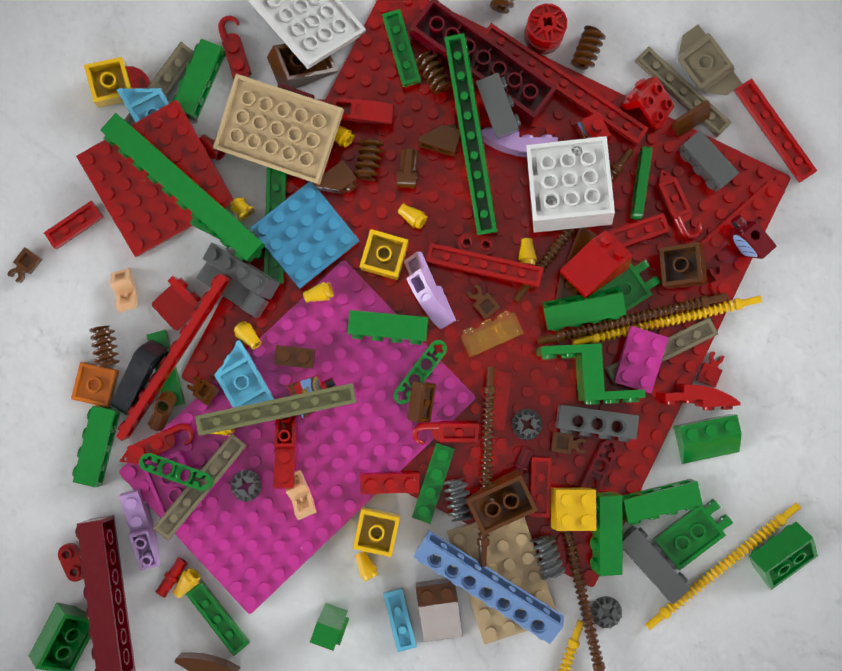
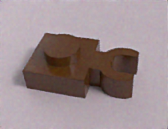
[7,247,43,283]
[467,284,500,320]
[187,376,220,406]
[550,432,587,454]

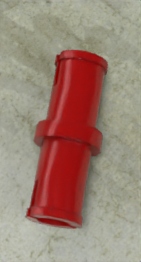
[155,557,188,598]

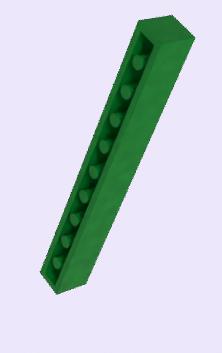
[444,33,498,235]
[100,113,265,263]

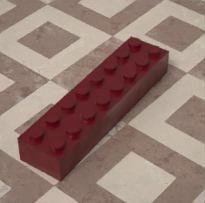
[410,0,557,125]
[75,515,136,671]

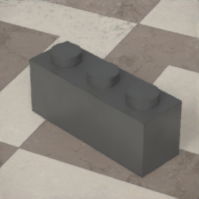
[476,73,521,140]
[678,130,739,192]

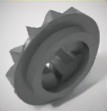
[511,409,543,440]
[230,470,262,502]
[591,596,622,629]

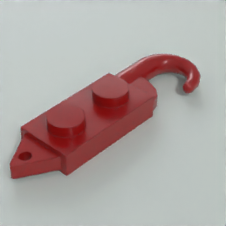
[218,15,252,78]
[657,170,702,240]
[412,421,484,445]
[119,423,194,465]

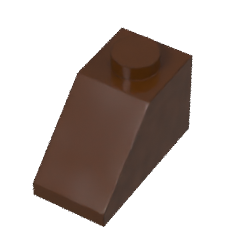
[418,124,461,157]

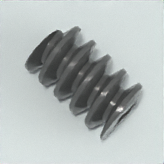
[443,478,473,522]
[530,535,565,580]

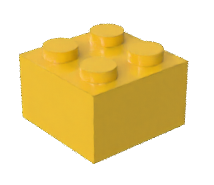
[84,57,132,108]
[360,229,409,280]
[551,488,596,531]
[353,507,401,557]

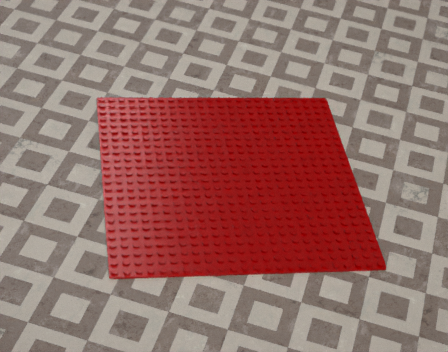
[181,0,791,587]

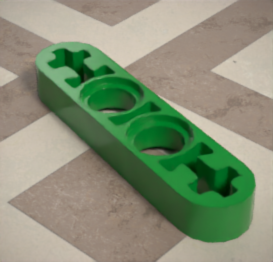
[630,146,652,220]
[394,340,447,404]
[139,453,214,492]

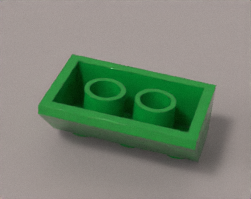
[673,414,742,464]
[749,522,818,590]
[28,602,90,671]

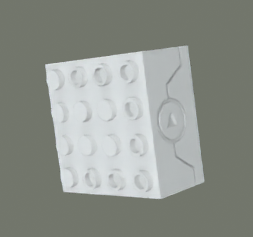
[526,136,615,232]

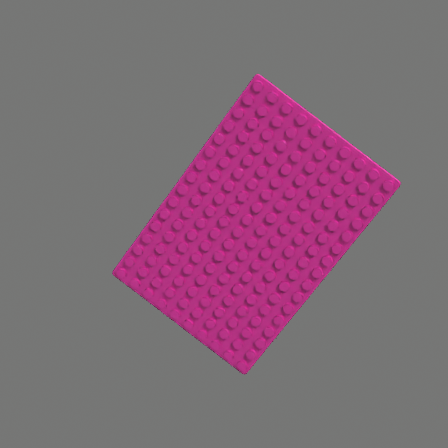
[119,261,475,614]

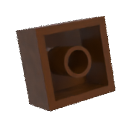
[659,242,707,289]

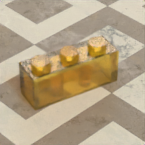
[460,311,523,358]

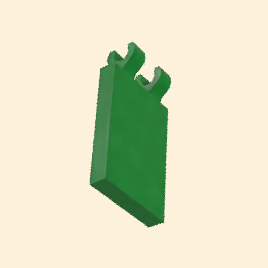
[597,260,660,322]
[654,499,734,571]

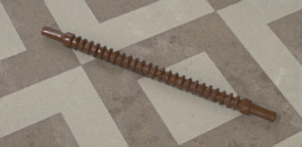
[513,148,634,303]
[537,292,728,345]
[477,367,496,567]
[561,531,606,671]

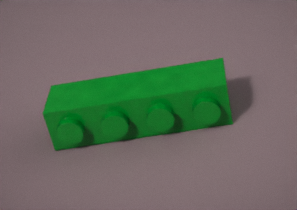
[171,39,226,121]
[542,287,626,331]
[347,310,428,345]
[72,405,121,488]
[622,479,703,525]
[590,492,623,576]
[309,603,349,651]

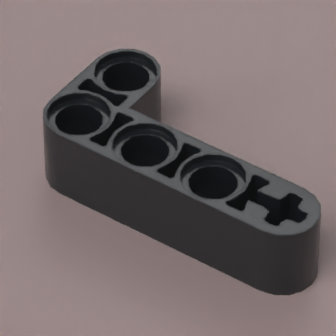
[111,339,169,415]

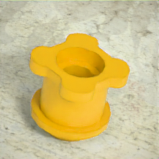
[230,197,255,222]

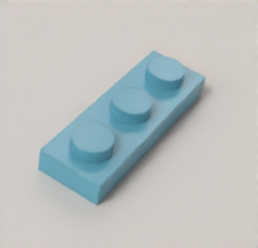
[383,588,417,652]

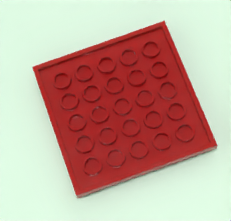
[76,100,234,257]

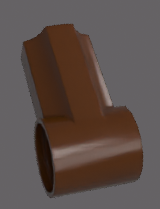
[397,148,418,189]
[148,391,177,431]

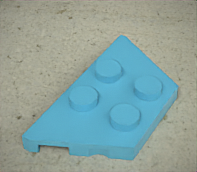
[117,88,170,122]
[214,340,275,408]

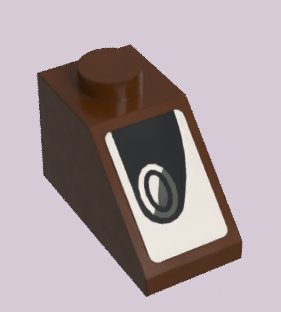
[312,160,358,194]

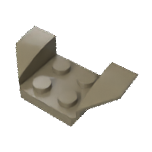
[678,24,742,95]

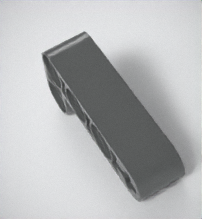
[196,262,269,319]

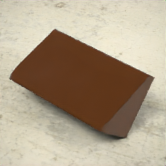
[671,100,710,136]
[566,228,597,264]
[407,381,436,423]

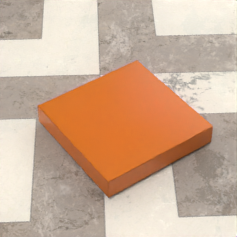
[71,362,120,408]

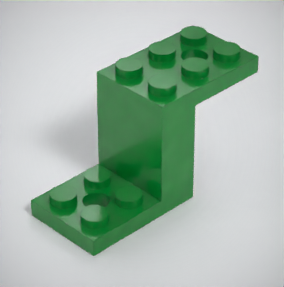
[536,343,645,405]

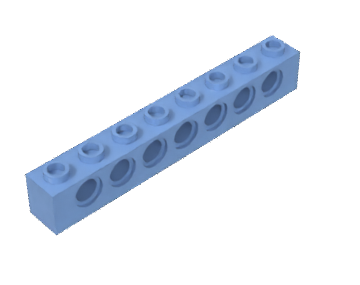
[413,530,564,644]

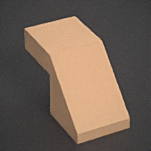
[110,268,138,313]
[285,470,316,520]

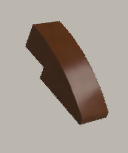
[174,652,241,671]

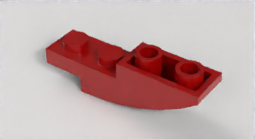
[317,98,394,124]
[658,384,741,411]
[273,415,297,489]

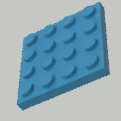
[250,182,360,289]

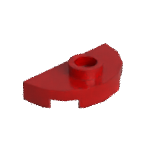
[125,66,150,89]

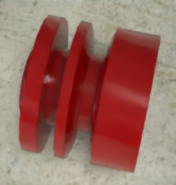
[524,3,568,55]

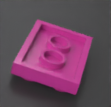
[612,326,669,393]
[143,451,203,516]

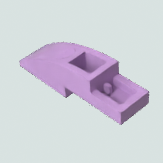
[482,127,558,157]
[404,252,456,329]
[119,489,160,571]

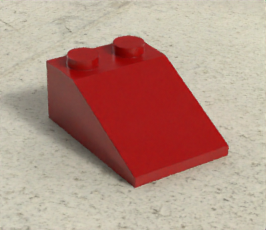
[559,230,634,298]

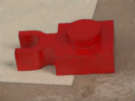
[707,265,735,297]
[696,352,725,388]

